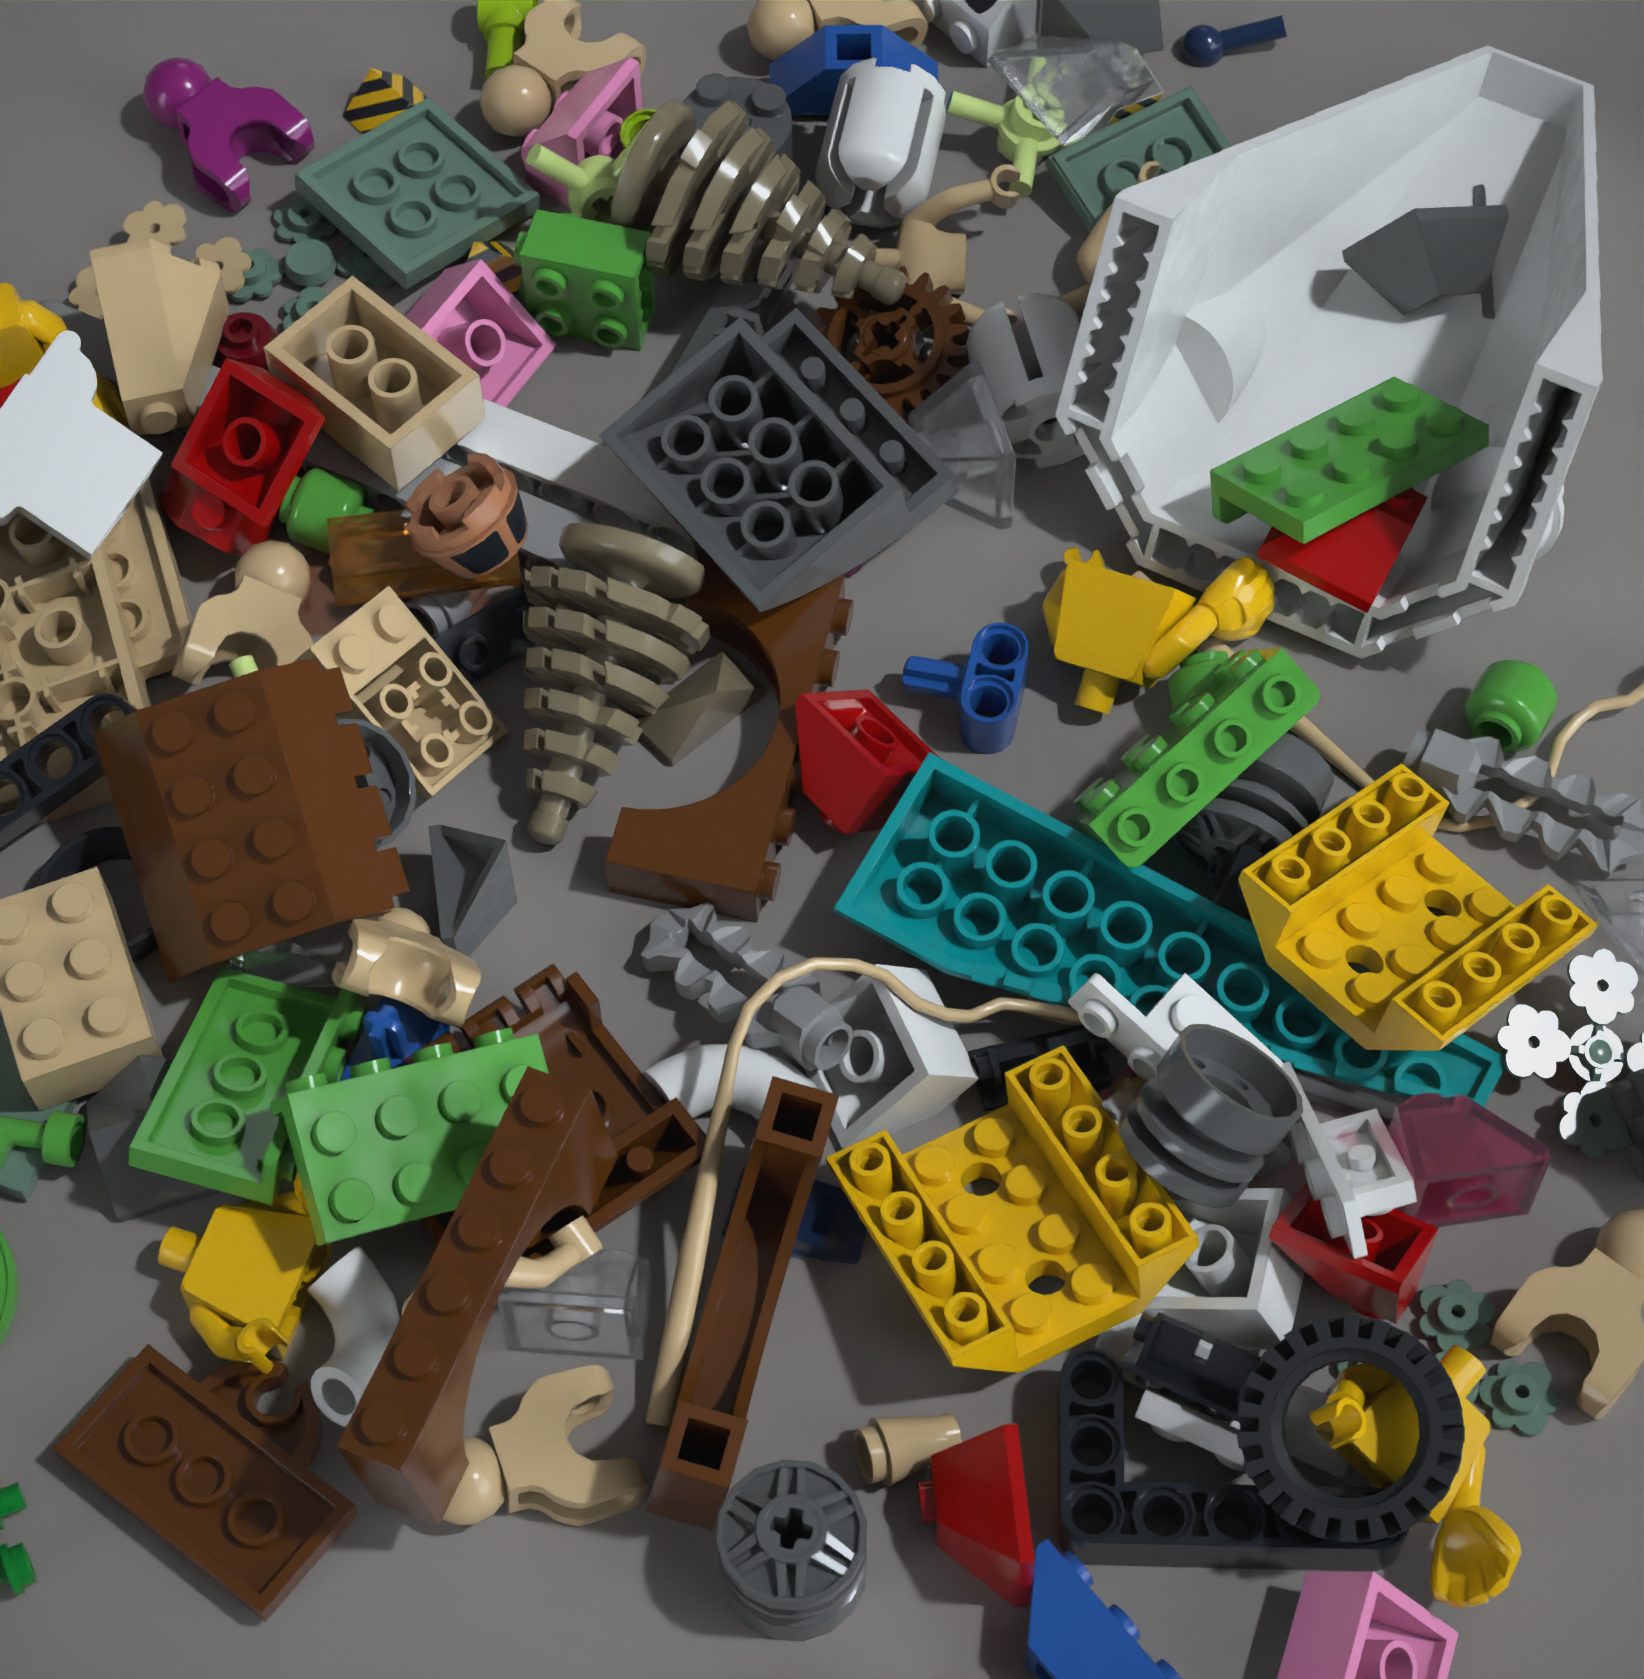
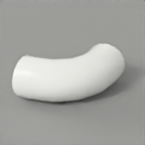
[643,1043,818,1121]
[307,1245,400,1427]

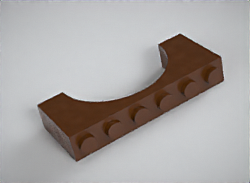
[605,548,854,922]
[337,1066,618,1527]
[645,1076,839,1531]

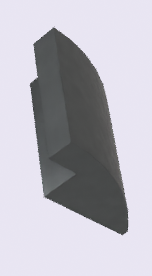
[599,308,959,612]

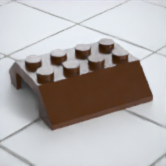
[93,658,410,982]
[391,964,706,1298]

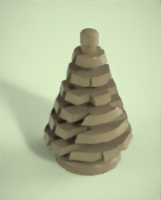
[610,99,907,305]
[522,522,710,845]

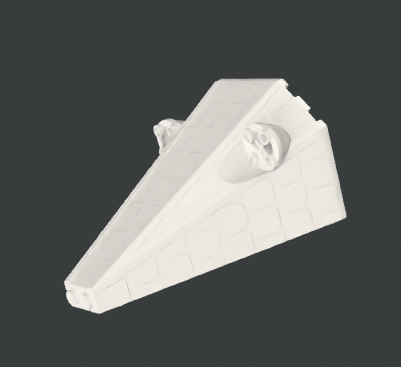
[1055,45,1603,659]

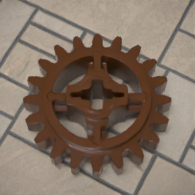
[816,266,970,421]

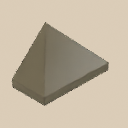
[635,650,765,767]

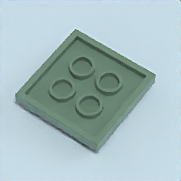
[295,97,540,290]

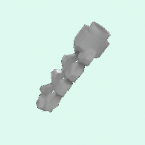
[1403,728,1644,881]
[641,902,853,1071]

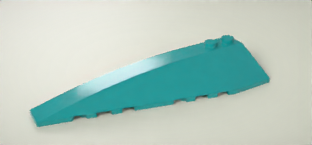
[833,752,1505,1117]

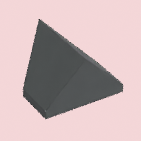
[428,825,517,957]

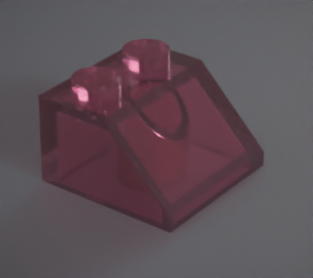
[1388,1093,1551,1227]

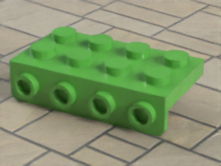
[1210,376,1489,544]
[1068,648,1320,868]
[128,966,368,1206]
[270,1028,549,1246]

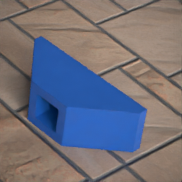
[770,25,938,115]
[1025,1538,1182,1679]

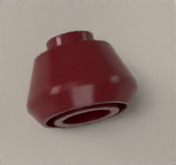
[212,312,280,371]

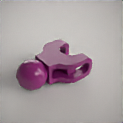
[143,58,315,213]

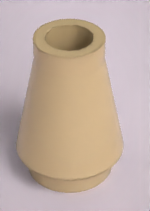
[854,1413,962,1486]

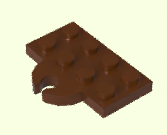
[53,1344,359,1622]

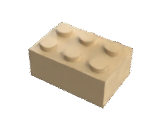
[263,276,486,492]
[0,867,164,1111]

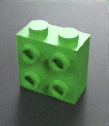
[514,209,657,351]

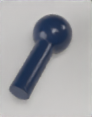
[1180,15,1287,67]

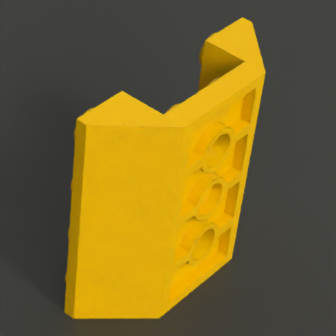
[1238,763,1598,1051]
[826,1045,1199,1373]

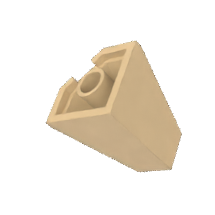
[89,238,230,436]

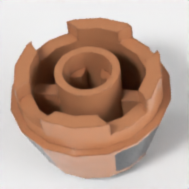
[404,453,529,579]

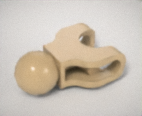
[479,0,646,138]
[747,0,928,61]
[172,540,314,686]
[331,907,481,1028]
[1490,1209,1644,1419]
[442,1365,649,1527]

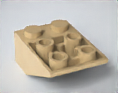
[292,586,508,800]

